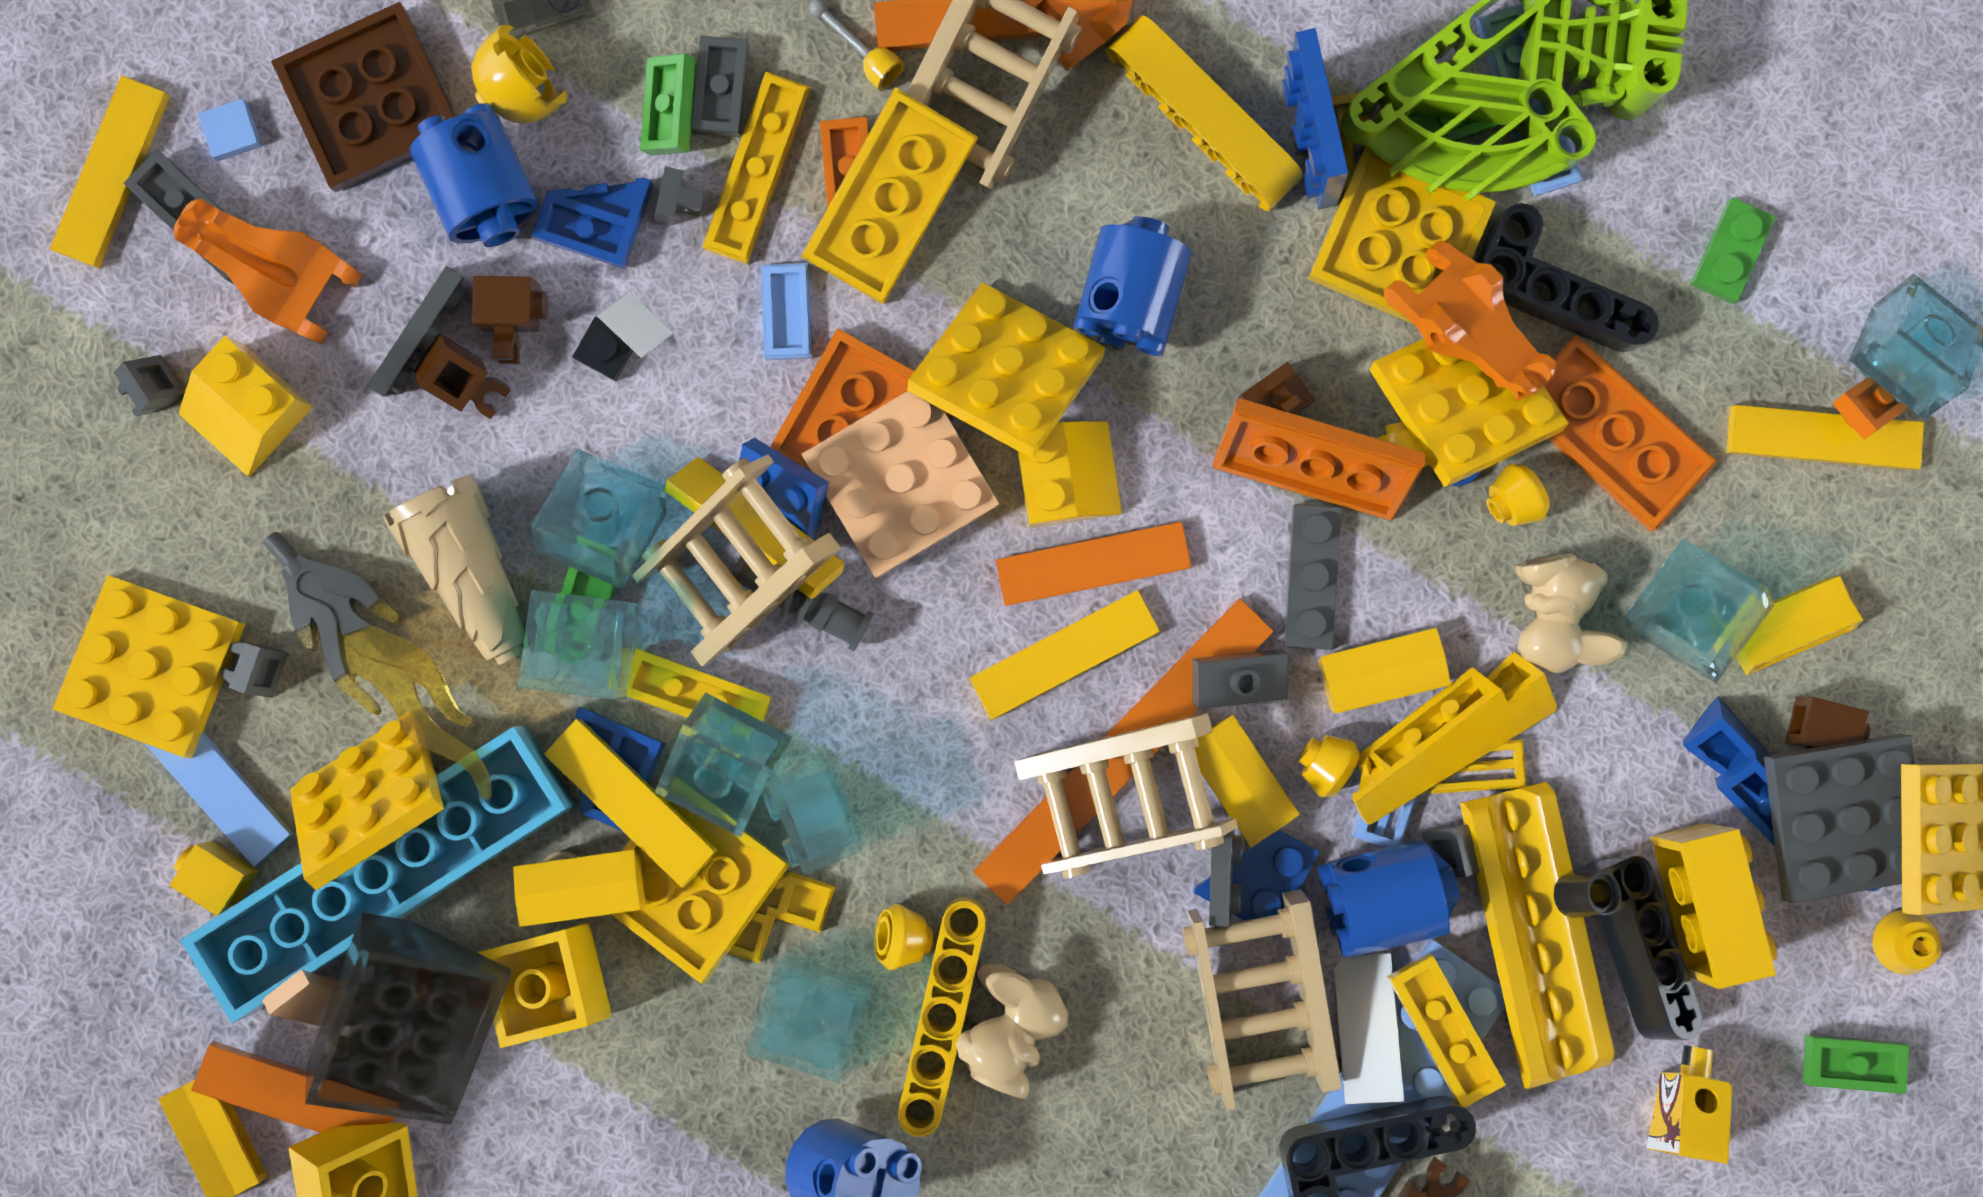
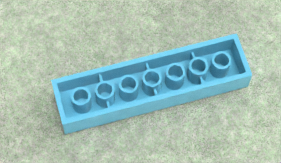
[180,725,578,1023]

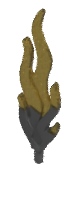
[263,532,492,799]

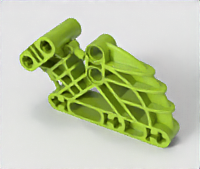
[1341,0,1688,201]

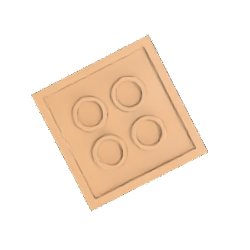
[801,391,1000,579]

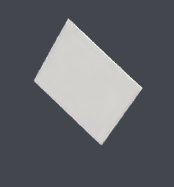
[597,292,673,358]

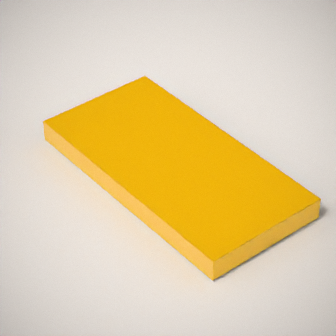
[801,87,979,305]

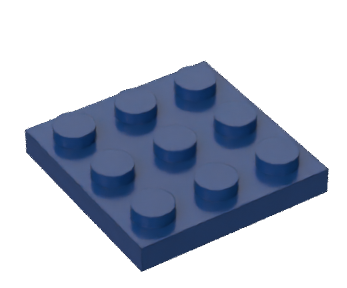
[1282,28,1348,210]

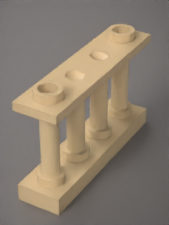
[906,0,1082,189]
[632,455,841,666]
[1014,712,1238,878]
[1182,889,1342,1111]

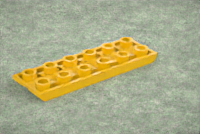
[1460,782,1615,1089]

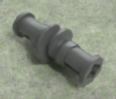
[732,556,874,651]

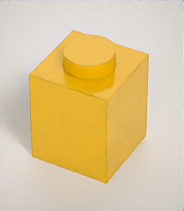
[169,841,260,916]

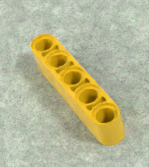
[1106,15,1303,212]
[898,897,986,1137]

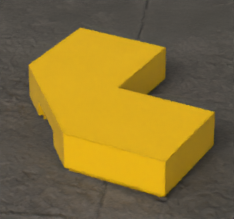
[728,871,836,964]

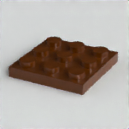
[271,2,456,193]

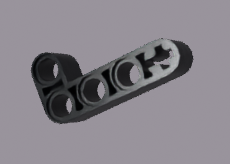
[1477,203,1659,352]
[1553,856,1702,1040]
[1279,1096,1476,1197]

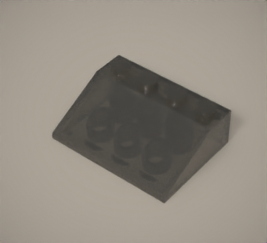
[305,912,511,1125]

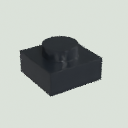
[572,316,633,382]

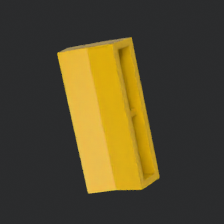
[1722,576,1863,676]
[1318,628,1451,714]
[1195,714,1300,847]
[513,850,646,927]
[158,1080,268,1197]

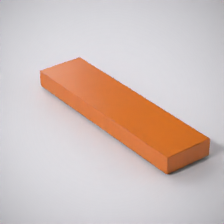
[873,0,1048,52]
[995,522,1191,606]
[191,1041,400,1133]

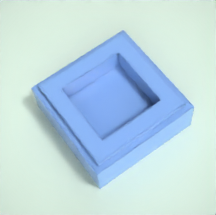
[198,99,262,161]

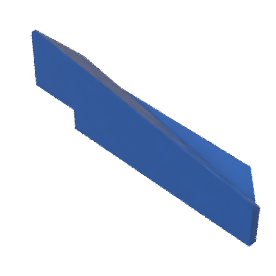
[1683,696,1880,892]

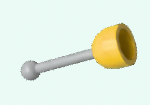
[809,0,905,91]

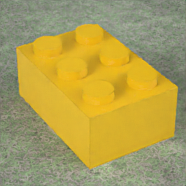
[1650,823,1777,989]

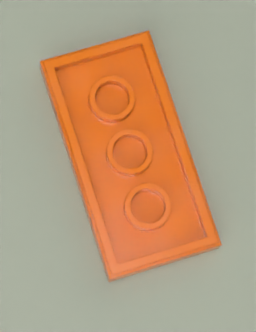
[1544,334,1718,532]
[1212,398,1426,521]

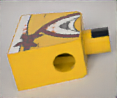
[1646,1045,1732,1164]

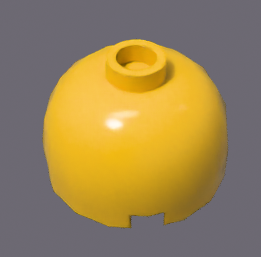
[471,25,568,124]

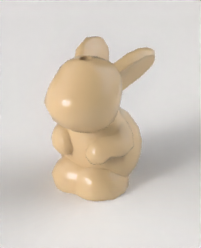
[1515,554,1627,673]
[956,963,1069,1099]

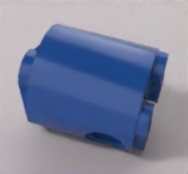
[409,103,538,247]
[1073,216,1192,356]
[1317,840,1460,958]
[785,1118,922,1197]

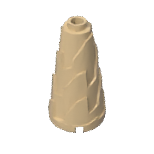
[383,474,528,666]

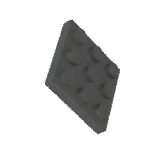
[1764,734,1915,903]

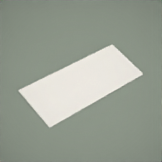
[1334,953,1404,1104]

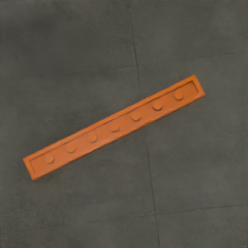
[973,598,1274,905]

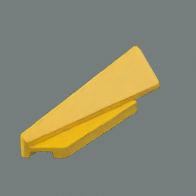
[1352,651,1557,825]

